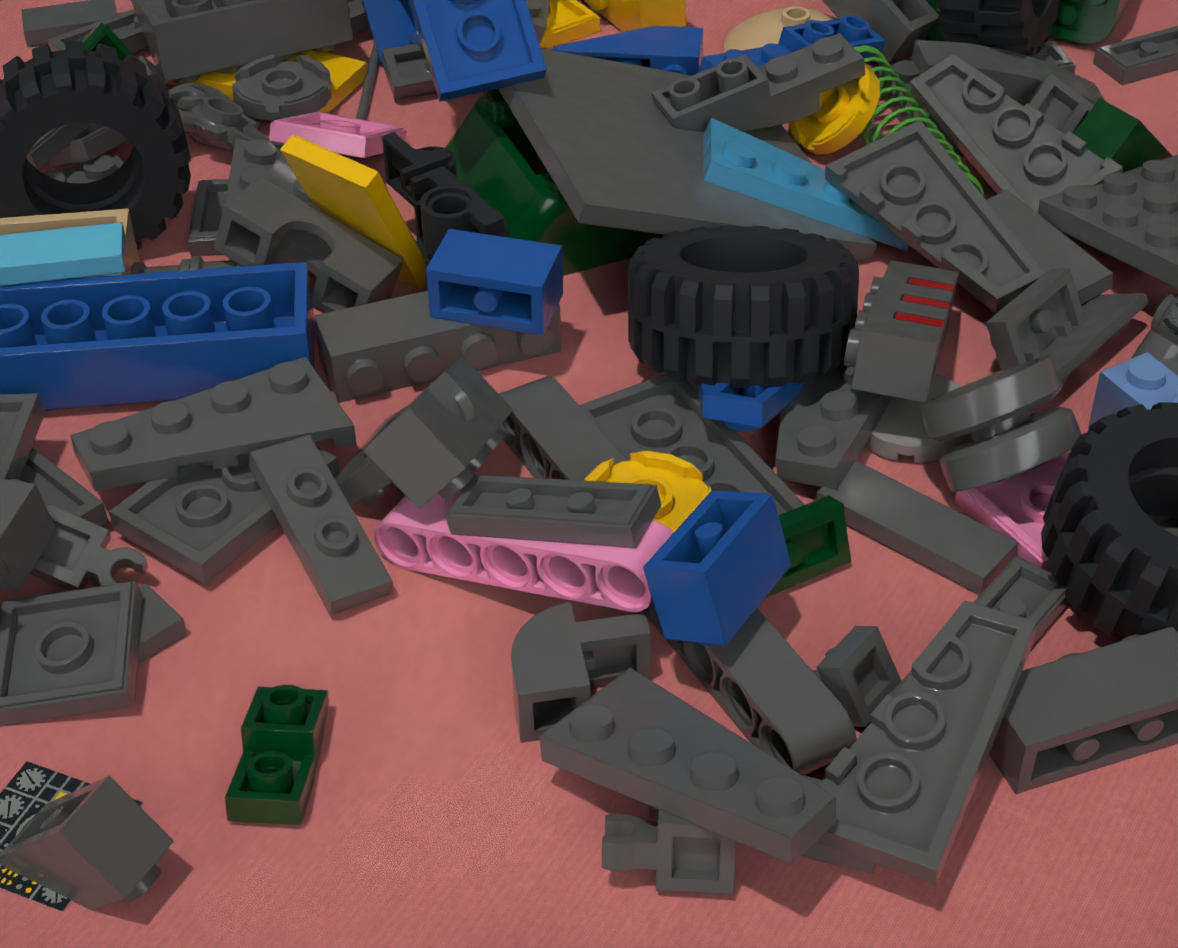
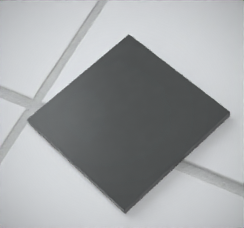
[498,48,877,262]

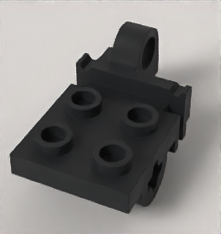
[382,132,509,289]

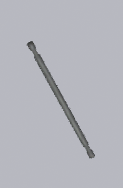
[356,43,379,120]

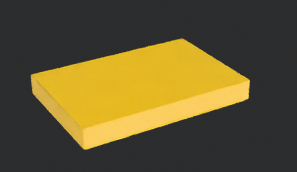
[280,135,427,290]

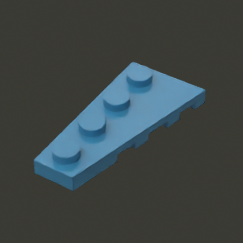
[703,117,910,251]

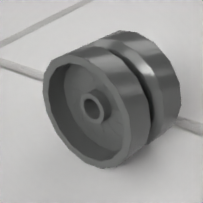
[917,355,1082,492]

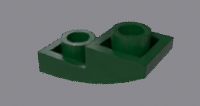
[225,685,329,825]

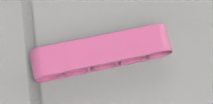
[374,489,673,612]

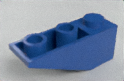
[552,26,704,75]

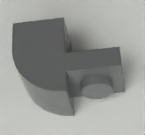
[511,602,651,743]

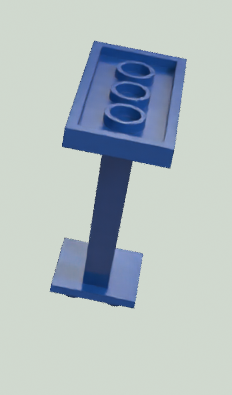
[361,0,547,102]

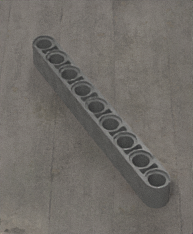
[499,376,857,776]

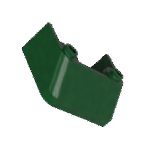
[445,89,650,276]

